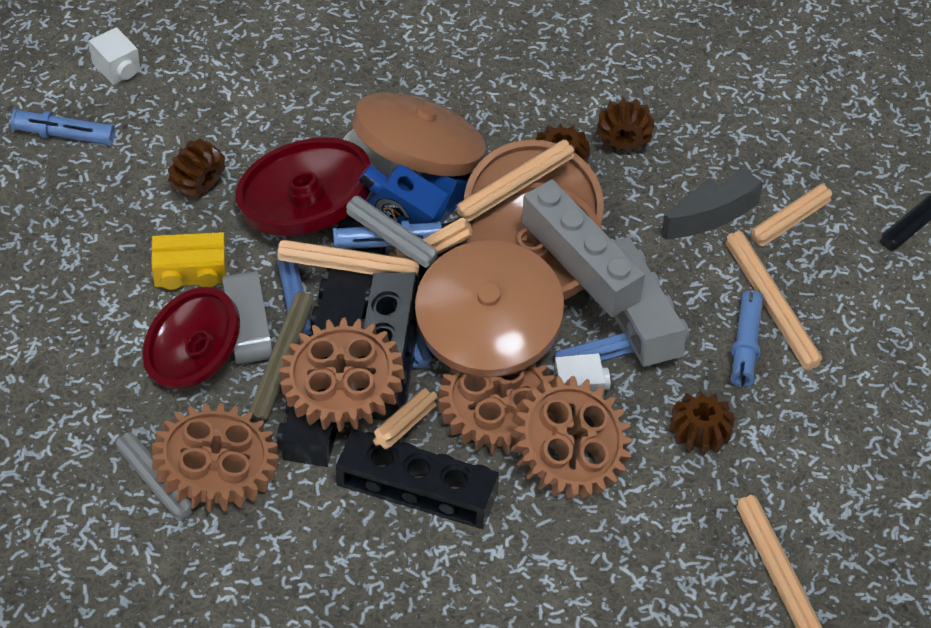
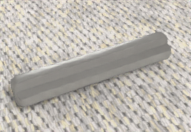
[346,196,438,268]
[116,432,194,521]

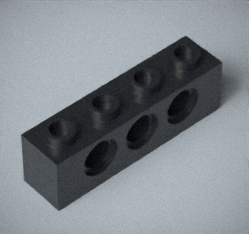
[355,272,420,419]
[336,429,499,530]

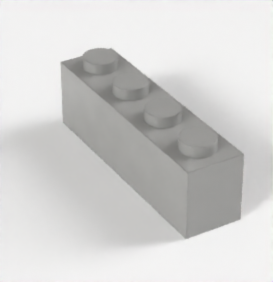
[521,179,645,318]
[613,237,689,367]

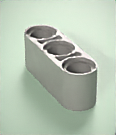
[222,271,272,364]

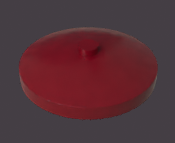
[235,137,371,236]

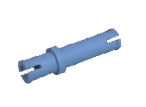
[10,109,115,146]
[333,221,442,249]
[730,290,764,387]

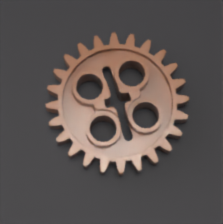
[279,318,405,431]
[438,362,557,455]
[509,376,633,500]
[152,403,279,512]

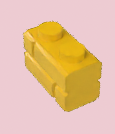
[151,232,227,290]

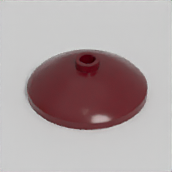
[142,287,240,389]

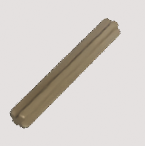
[249,291,314,424]

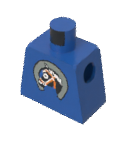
[358,164,448,225]

